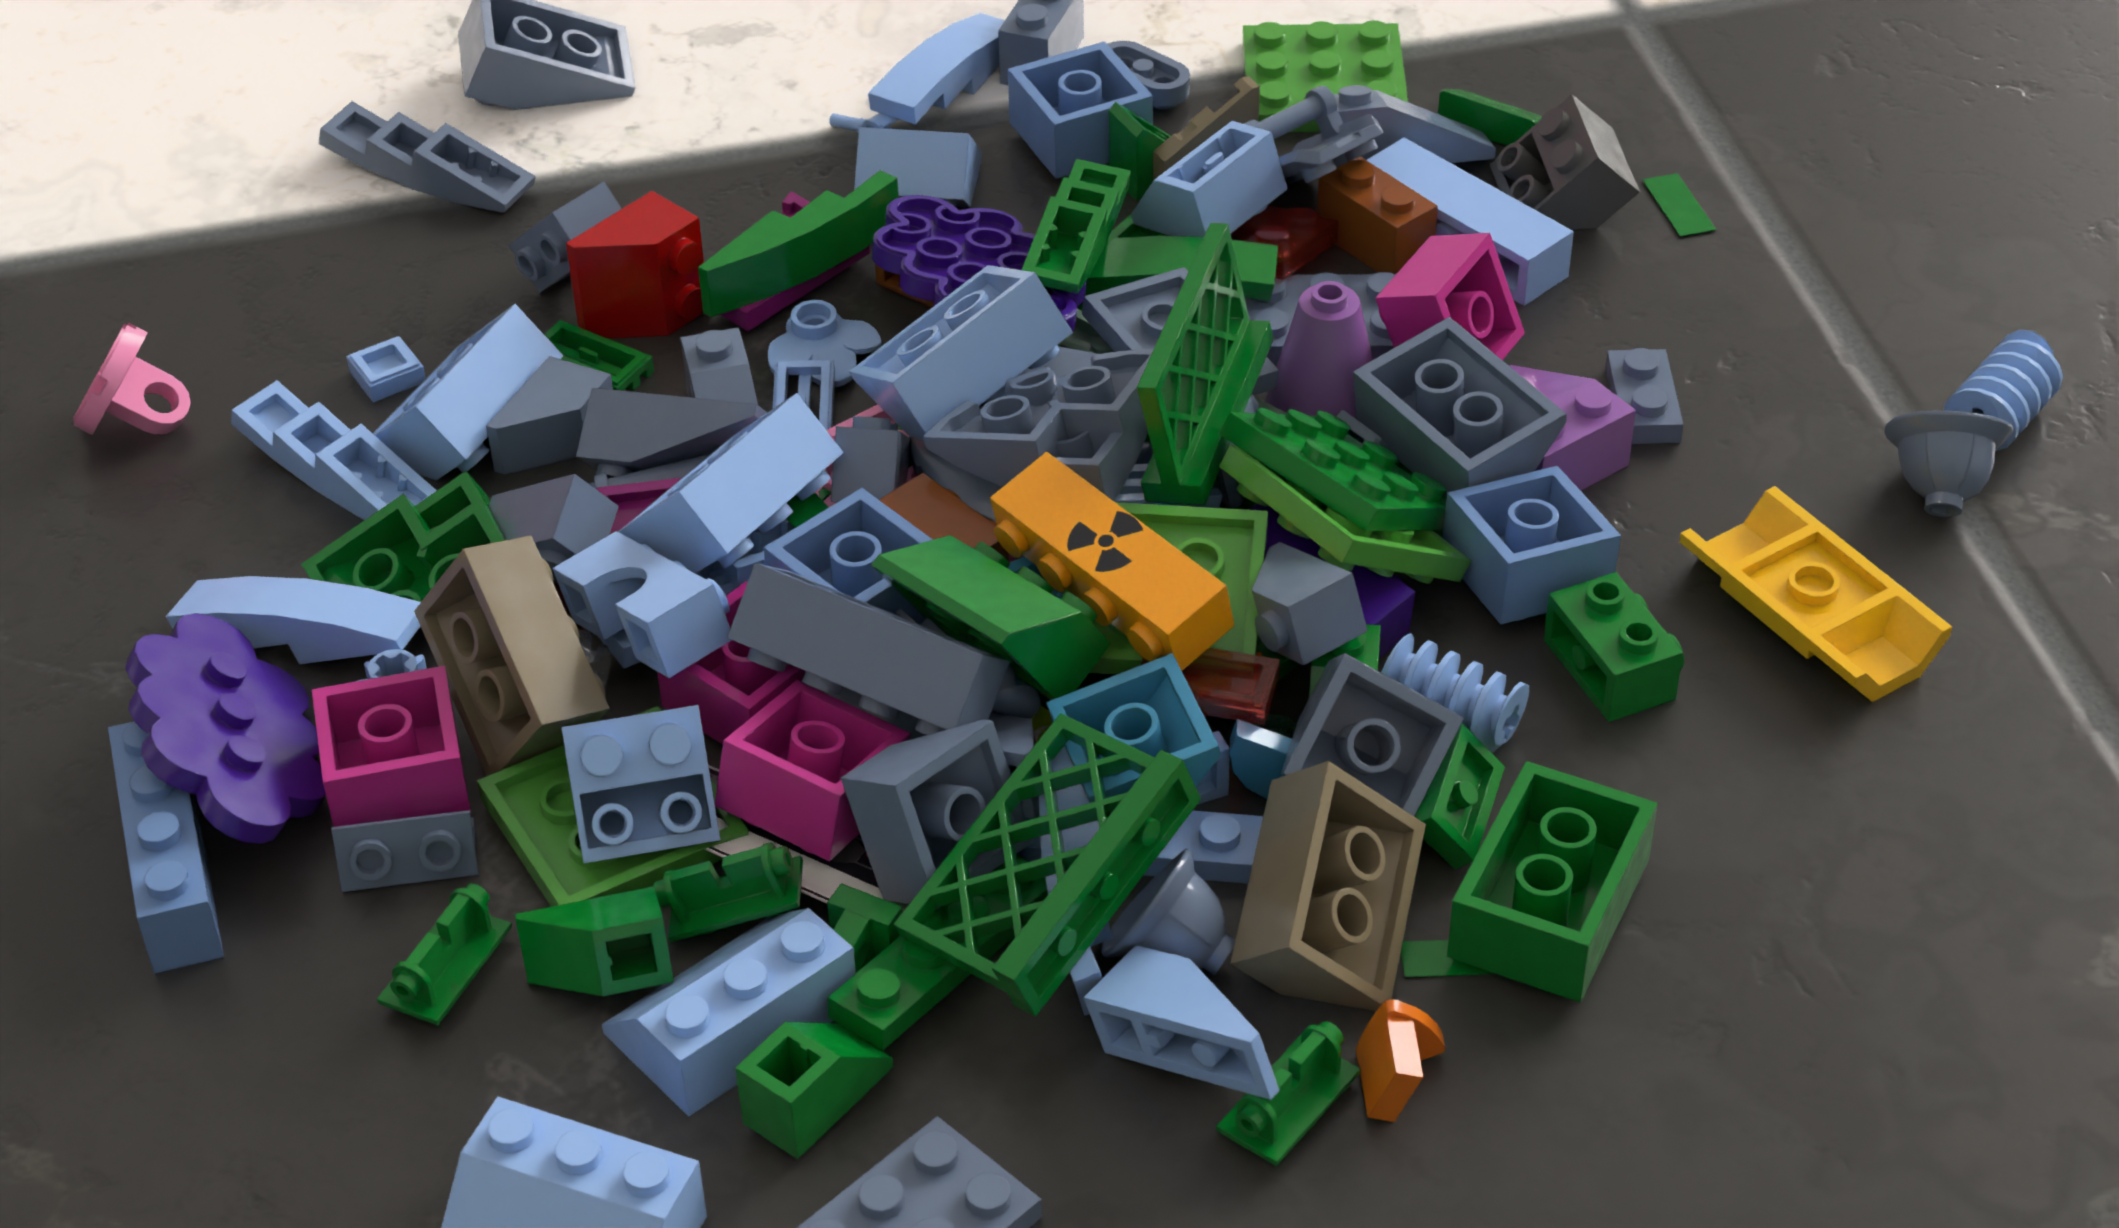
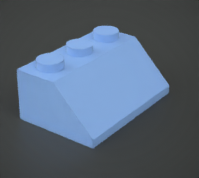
[849,265,1073,440]
[373,304,563,480]
[618,393,844,574]
[602,908,856,1117]
[441,1096,707,1228]

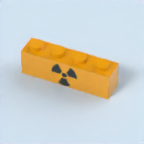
[990,451,1235,671]

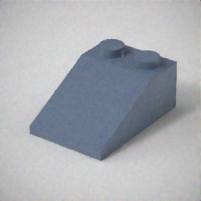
[458,0,636,110]

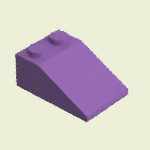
[1509,365,1636,491]

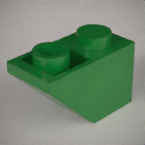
[515,886,674,996]
[735,1022,894,1159]

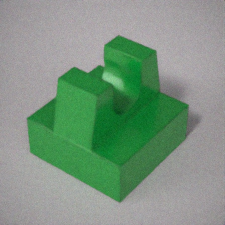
[827,883,903,973]

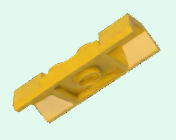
[1679,486,1952,702]

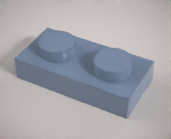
[1605,348,1684,444]

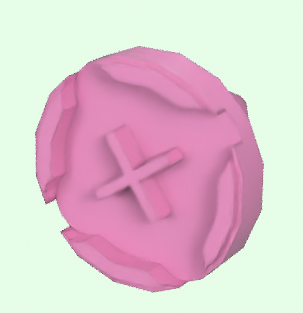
[72,322,191,435]

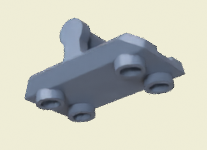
[1243,86,1383,184]

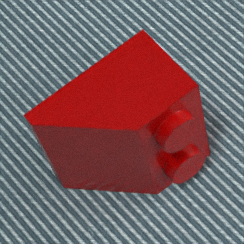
[566,191,704,339]

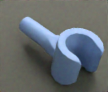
[829,113,899,133]

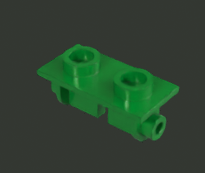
[654,842,803,942]
[377,883,512,1025]
[1216,1021,1361,1166]

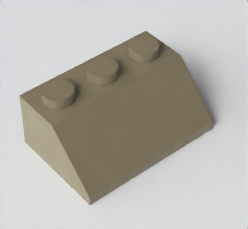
[414,535,610,776]
[1230,761,1426,1011]

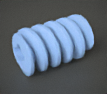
[1943,330,2063,451]
[1381,633,1530,753]

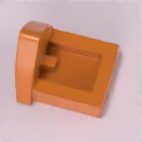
[1355,999,1446,1122]

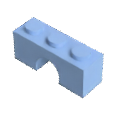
[552,531,731,678]

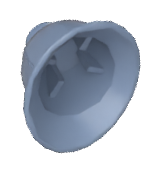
[1884,410,2013,517]
[1101,848,1236,976]

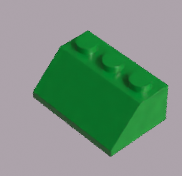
[871,535,1111,700]

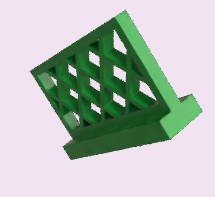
[1137,223,1274,505]
[893,713,1201,1017]

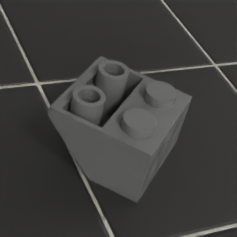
[1490,94,1640,230]

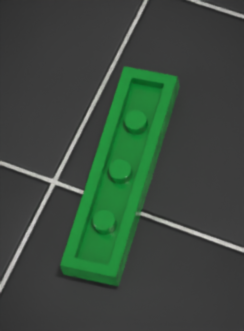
[828,854,1048,1051]

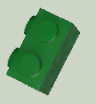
[1544,572,1684,722]

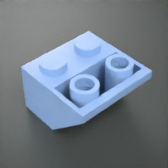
[1131,121,1287,237]
[561,705,720,863]

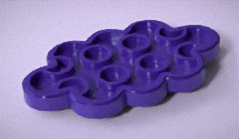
[872,195,1087,336]
[125,613,326,844]

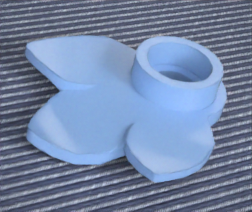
[768,300,882,387]

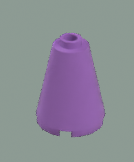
[1265,281,1374,419]

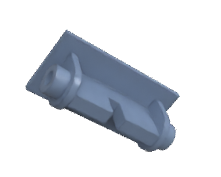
[331,810,479,892]

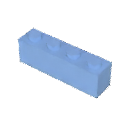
[1367,137,1574,306]

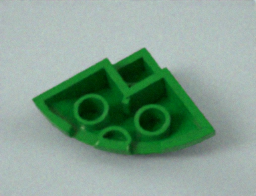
[301,471,506,628]

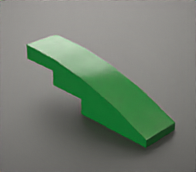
[1022,159,1131,294]
[698,170,899,317]
[1082,236,1278,303]

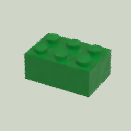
[1447,761,1658,1003]

